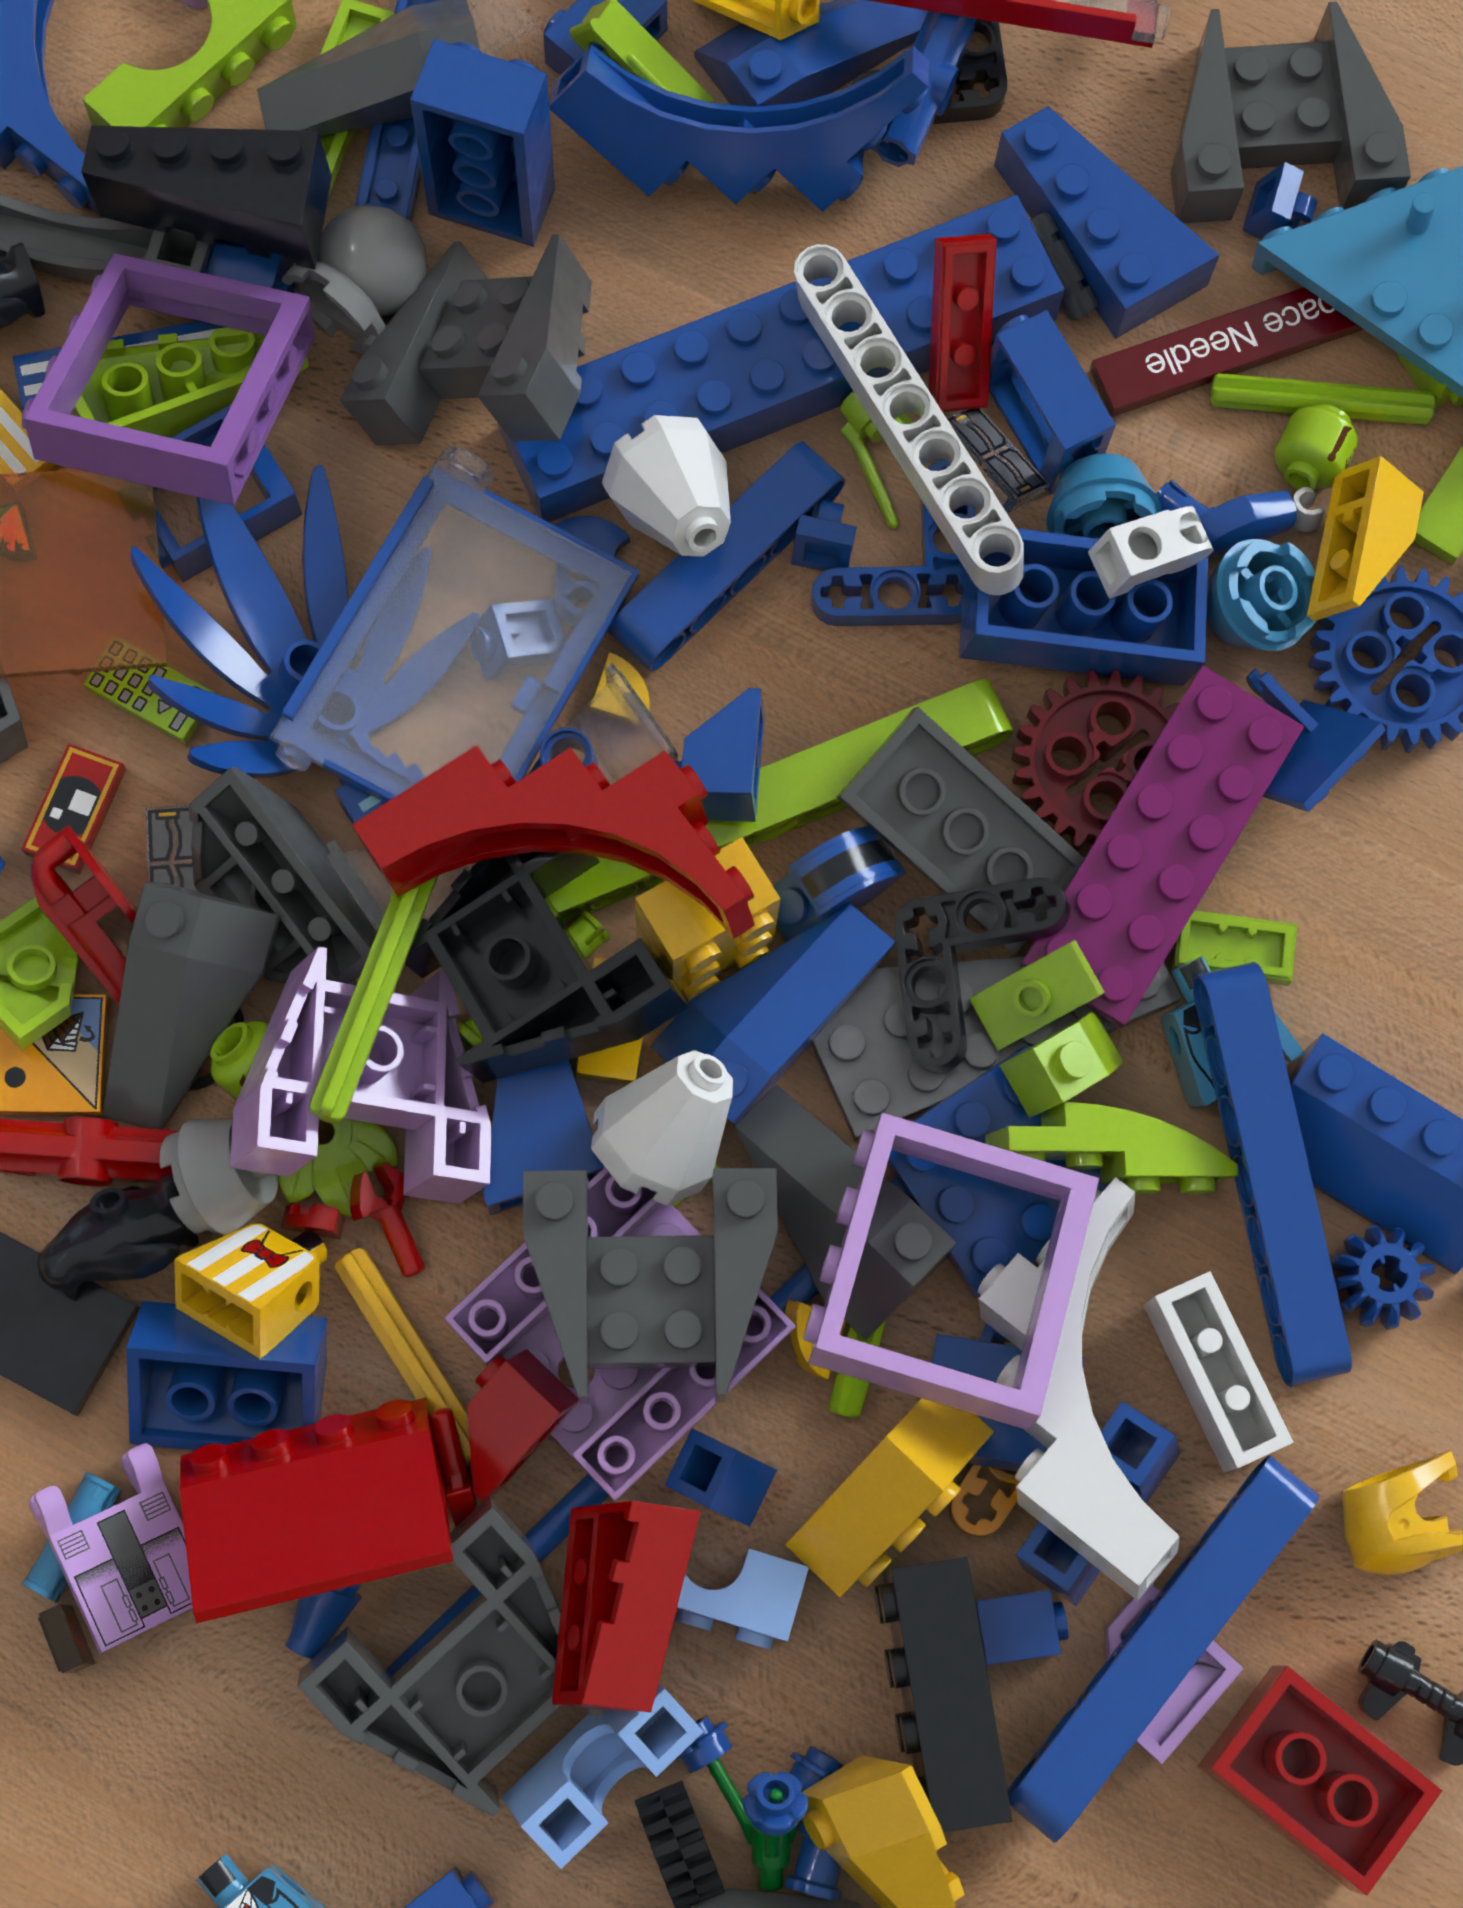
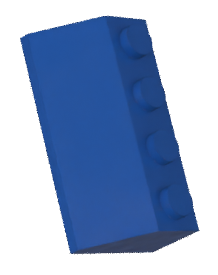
[1289,1033,1463,1275]

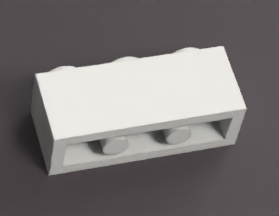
[1143,1271,1294,1473]

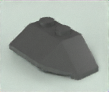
[189,766,376,984]

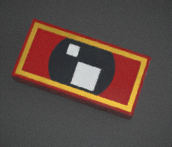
[21,743,126,875]

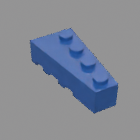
[994,106,1220,339]

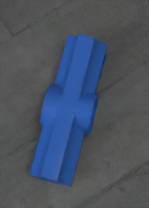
[871,11,976,167]

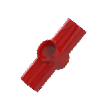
[0,1117,178,1187]

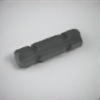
[1030,212,1098,321]

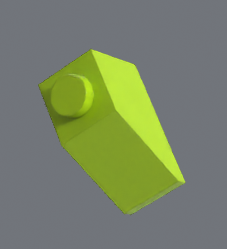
[999,1010,1124,1118]

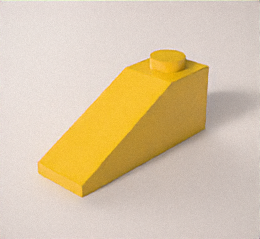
[1307,456,1424,621]

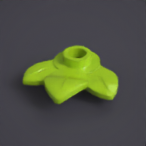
[277,1119,399,1217]

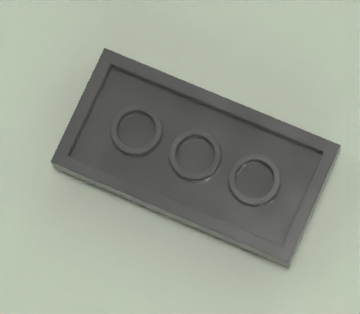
[836,707,1085,954]

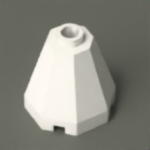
[602,415,731,557]
[591,1050,733,1206]

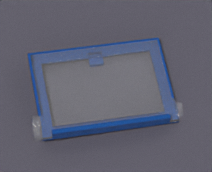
[270,446,640,802]

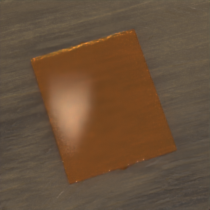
[0,468,167,678]

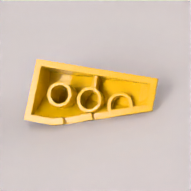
[802,1755,965,1908]

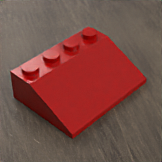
[179,1397,454,1624]

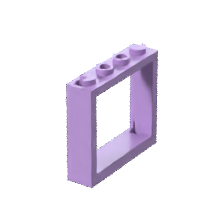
[803,1113,1099,1430]

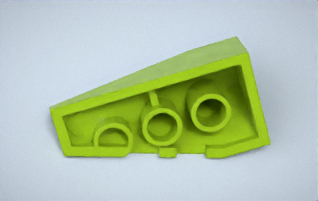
[70,327,309,485]

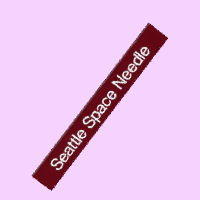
[1090,287,1364,417]

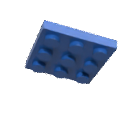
[887,1046,1109,1298]

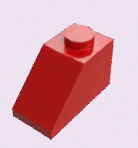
[467,1349,579,1502]

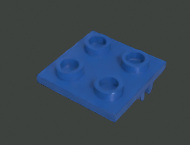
[1246,668,1386,812]

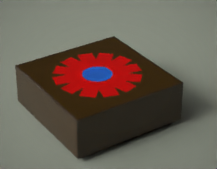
[38,1604,95,1673]

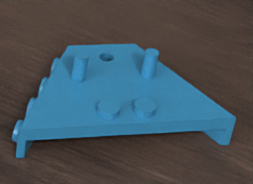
[1252,166,1463,399]

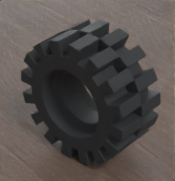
[634,1780,725,1908]

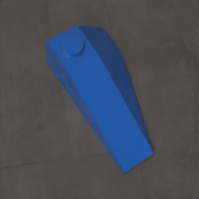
[694,0,927,107]
[650,903,896,1124]

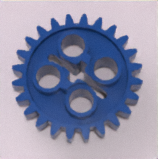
[1309,566,1463,753]

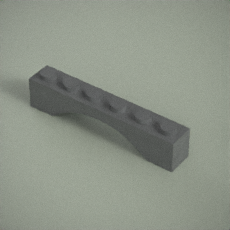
[0,194,214,283]

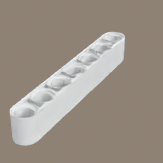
[794,244,1024,595]

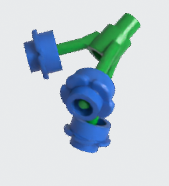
[676,1716,844,1891]

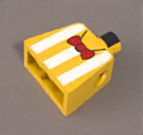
[174,1224,327,1359]

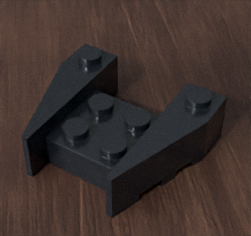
[405,852,689,1083]

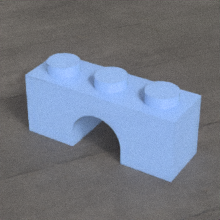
[675,1549,809,1650]
[501,1682,704,1869]

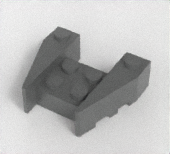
[1170,1,1411,223]
[340,234,592,445]
[523,1168,778,1404]
[297,1496,604,1816]

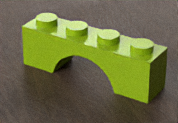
[82,0,297,128]

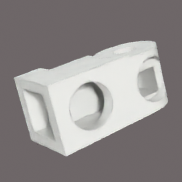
[1088,506,1214,599]

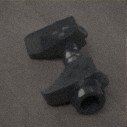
[1358,1639,1463,1766]

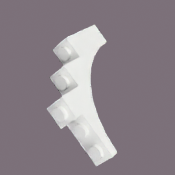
[978,1177,1180,1601]

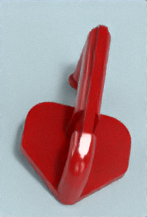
[31,825,137,1006]

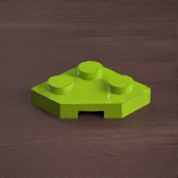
[0,897,80,1050]

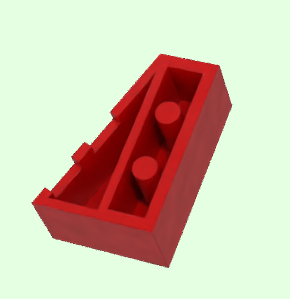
[552,1500,701,1712]

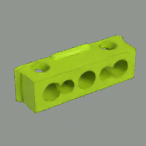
[569,0,714,103]

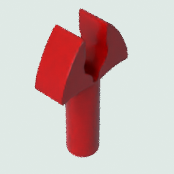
[350,1163,425,1278]
[429,1408,478,1527]

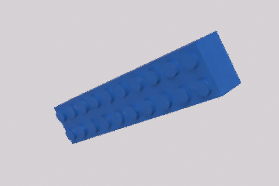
[498,194,1065,522]

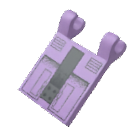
[29,1443,193,1654]

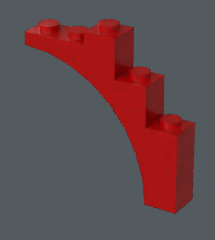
[352,745,755,939]

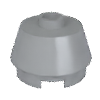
[160,1119,278,1235]

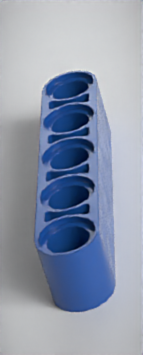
[608,441,846,672]

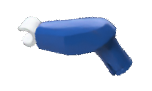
[1156,480,1325,557]

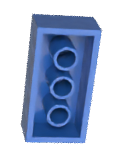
[410,39,555,247]
[959,528,1208,686]

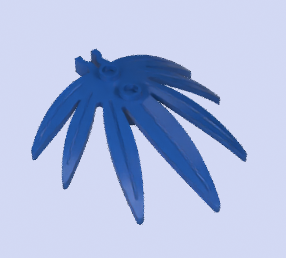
[129,465,479,786]

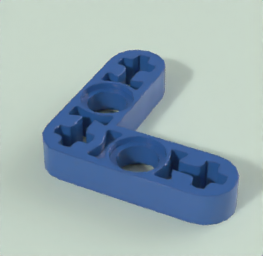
[811,459,975,626]

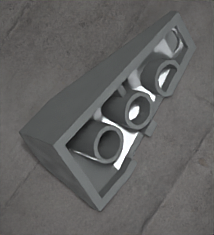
[102,882,281,1129]
[734,1084,956,1341]

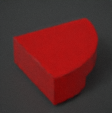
[281,1203,345,1240]

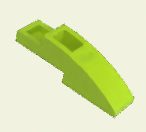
[985,1102,1238,1195]

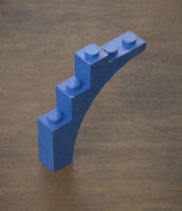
[0,0,103,218]
[549,44,929,212]

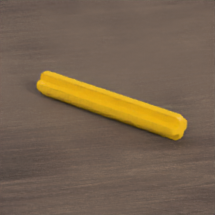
[335,1248,471,1465]

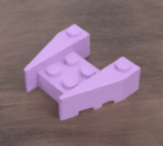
[230,946,491,1204]

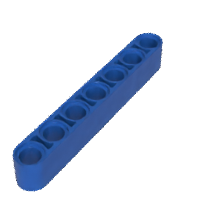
[1193,962,1352,1387]
[1008,1454,1320,1843]

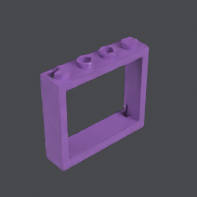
[22,253,316,505]

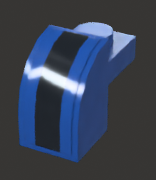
[773,826,907,941]

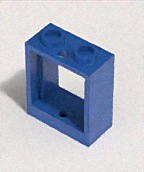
[989,310,1116,495]
[116,404,302,582]

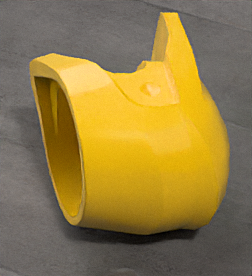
[1342,1450,1463,1576]

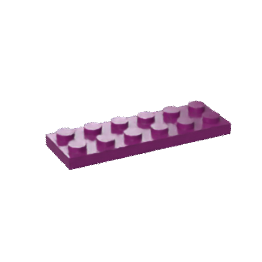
[1020,665,1304,1028]

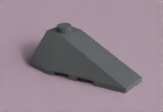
[257,0,481,136]

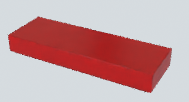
[928,234,997,412]

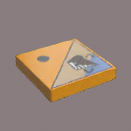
[0,994,110,1116]

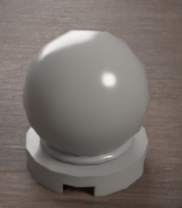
[282,204,427,354]

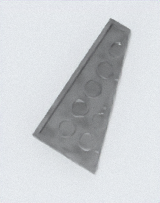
[811,956,1181,1141]

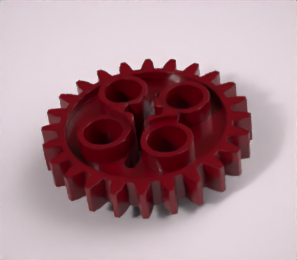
[1011,670,1179,851]

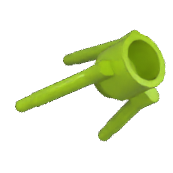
[840,391,942,529]

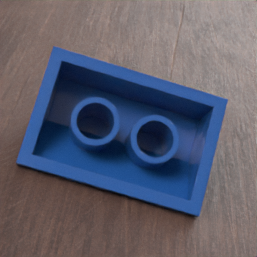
[126,1301,327,1450]

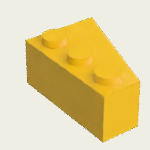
[785,1398,994,1598]

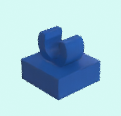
[1243,162,1318,239]
[791,500,857,571]

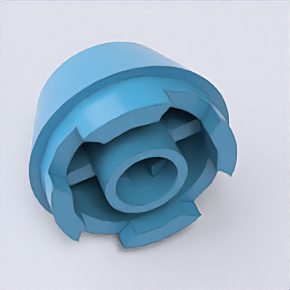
[1046,453,1162,539]
[1206,539,1316,651]

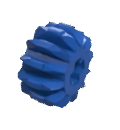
[1331,1225,1436,1330]

